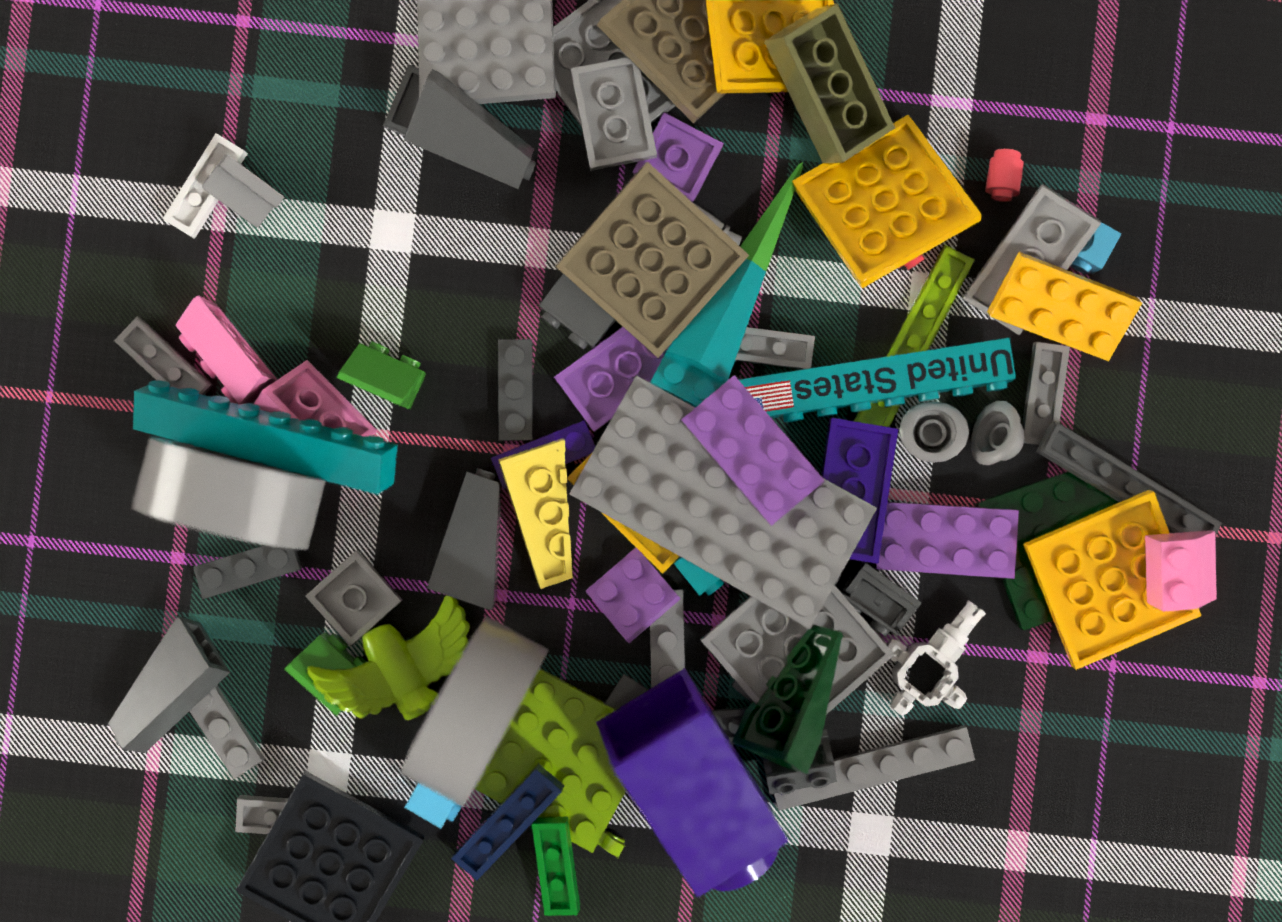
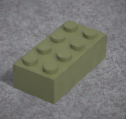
[764,4,895,163]

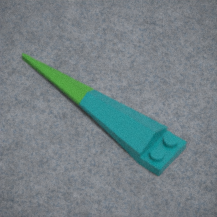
[650,163,803,408]

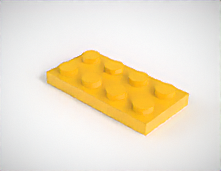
[987,252,1142,361]

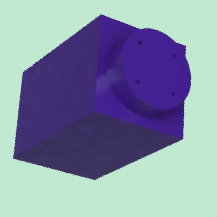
[596,668,789,897]

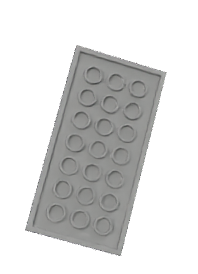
[569,375,877,629]

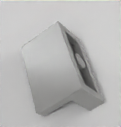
[202,155,285,227]

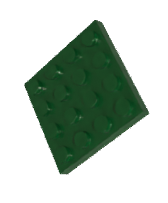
[976,471,1119,631]

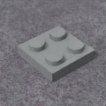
[306,550,403,646]

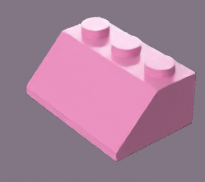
[176,295,278,404]
[254,360,378,436]

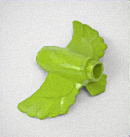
[307,595,470,720]

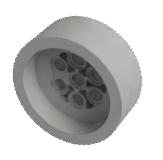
[132,437,326,549]
[400,616,549,807]

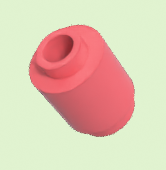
[986,149,1024,202]

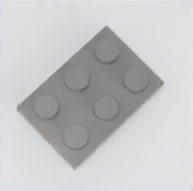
[571,57,657,171]

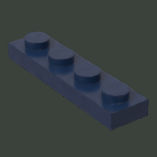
[451,763,565,880]

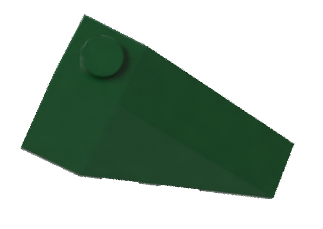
[732,624,843,774]

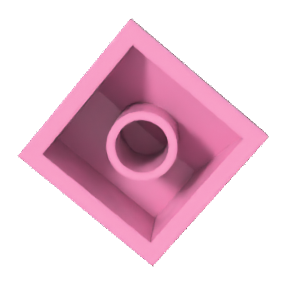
[1145,530,1217,611]

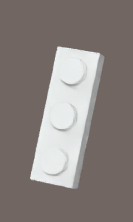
[163,134,248,239]

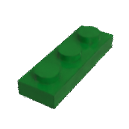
[532,817,580,916]

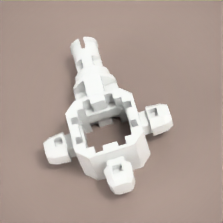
[886,600,986,716]

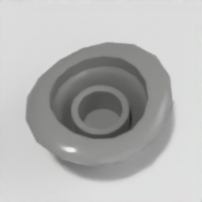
[971,400,1025,465]
[899,401,969,463]

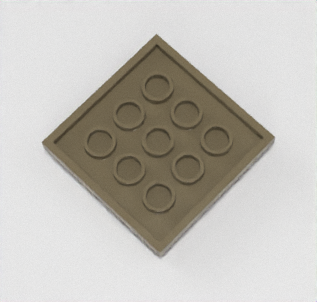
[597,0,726,124]
[555,162,749,358]

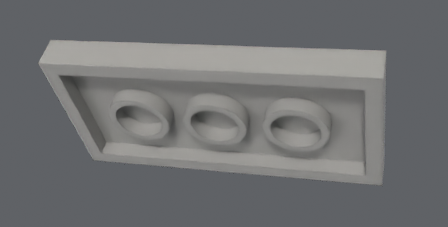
[963,184,1101,335]

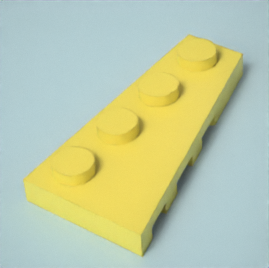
[498,438,573,589]

